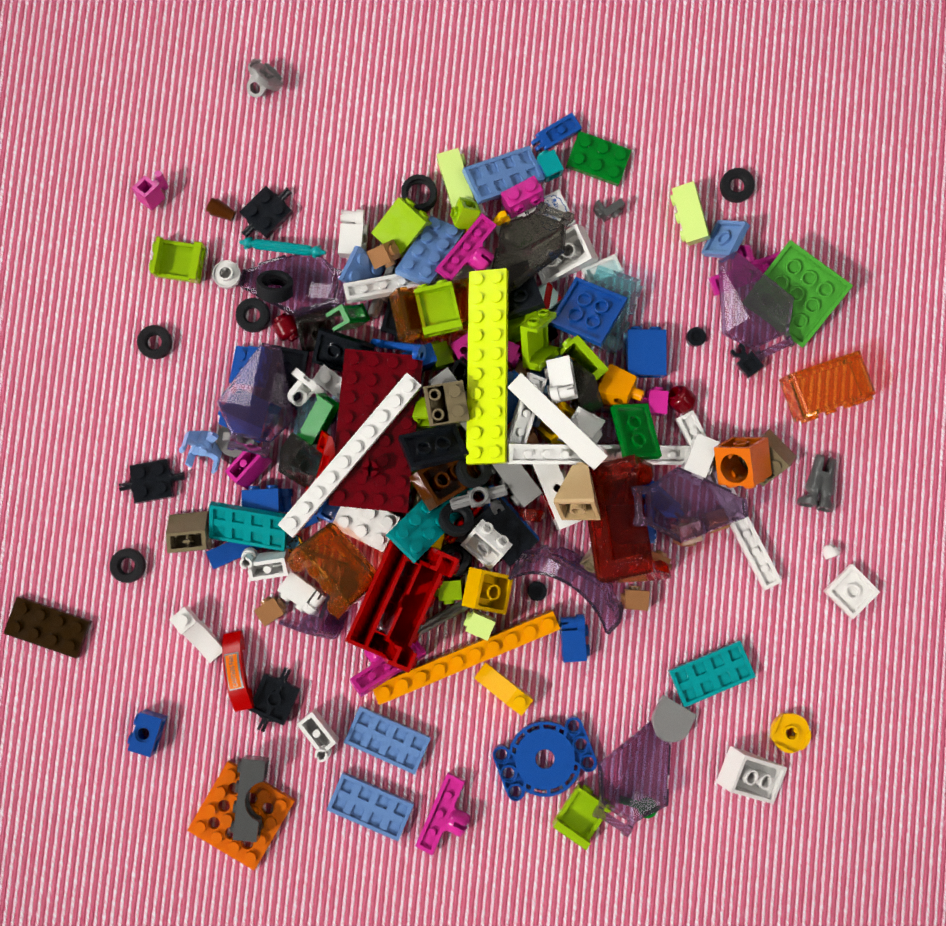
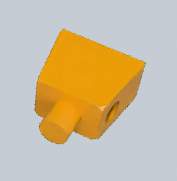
[596,364,645,405]

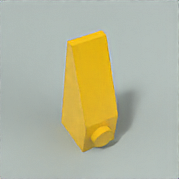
[474,662,533,716]

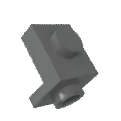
[594,198,625,222]

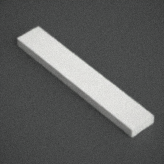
[507,372,608,470]

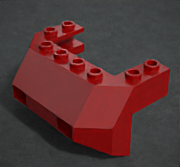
[345,540,460,673]

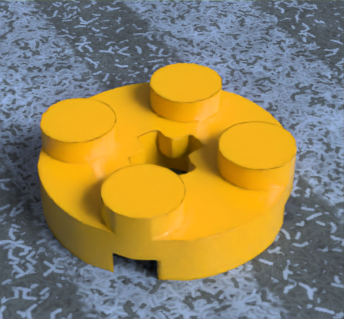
[770,713,811,753]

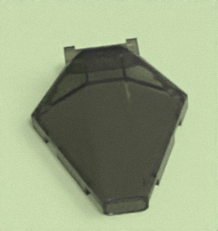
[491,202,574,295]

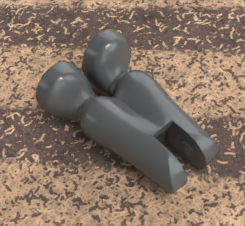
[797,454,836,512]

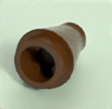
[206,197,236,222]

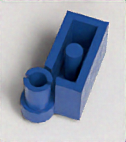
[241,485,293,512]
[559,614,590,663]

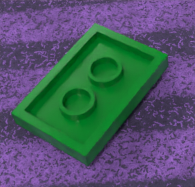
[566,131,632,187]
[610,403,662,461]

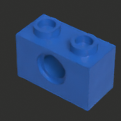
[127,709,167,757]

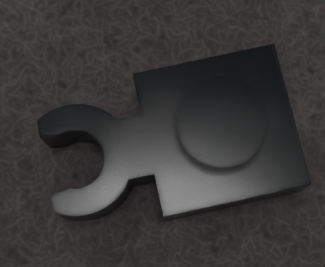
[730,343,764,379]

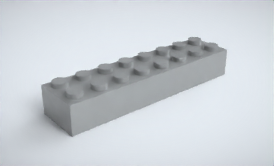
[428,367,542,507]

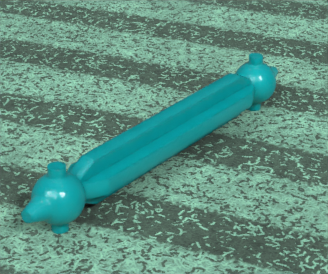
[239,237,326,258]

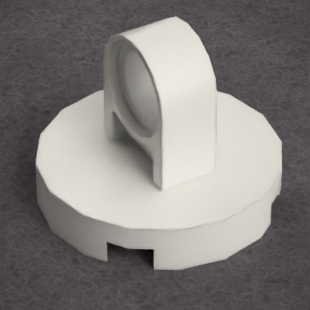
[287,368,326,406]

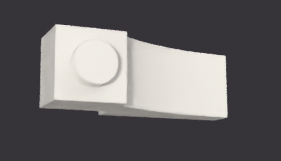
[169,606,222,663]

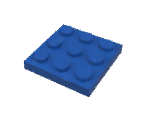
[549,277,628,347]

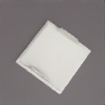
[557,406,605,444]

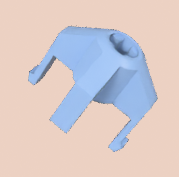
[179,431,222,474]

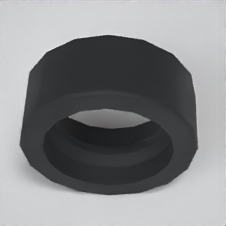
[401,174,437,212]
[256,270,293,303]

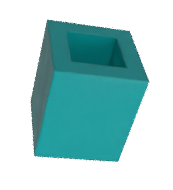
[537,149,564,183]

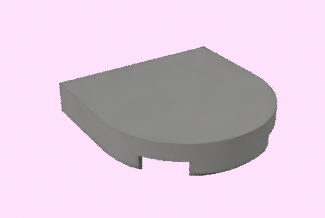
[651,695,697,743]

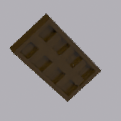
[3,596,92,658]

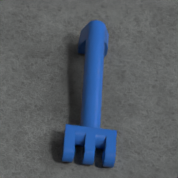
[371,339,426,361]

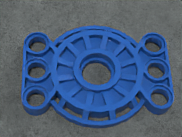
[493,716,597,801]

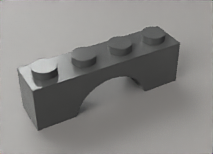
[230,755,269,842]

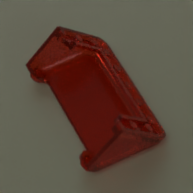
[587,454,671,583]

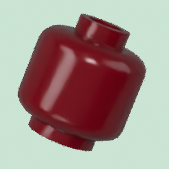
[273,313,301,342]
[668,385,696,414]

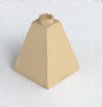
[554,462,601,520]

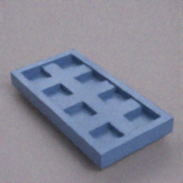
[462,146,545,204]
[395,216,465,286]
[344,705,431,775]
[326,772,414,841]

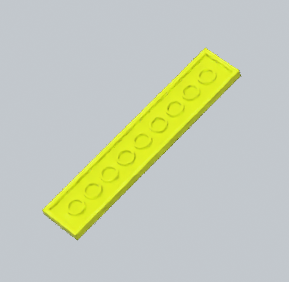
[466,268,509,465]

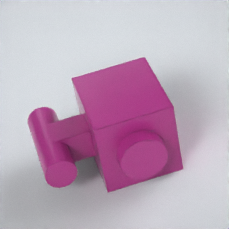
[132,170,169,211]
[634,387,669,416]

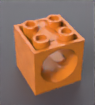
[714,437,772,489]

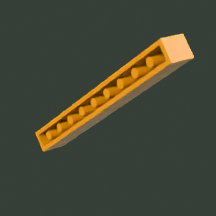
[373,610,560,705]

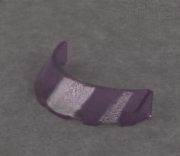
[508,545,624,635]

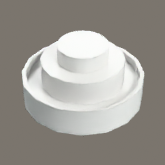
[212,260,242,289]

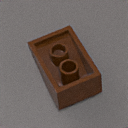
[409,460,480,511]

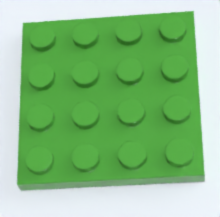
[741,240,853,348]

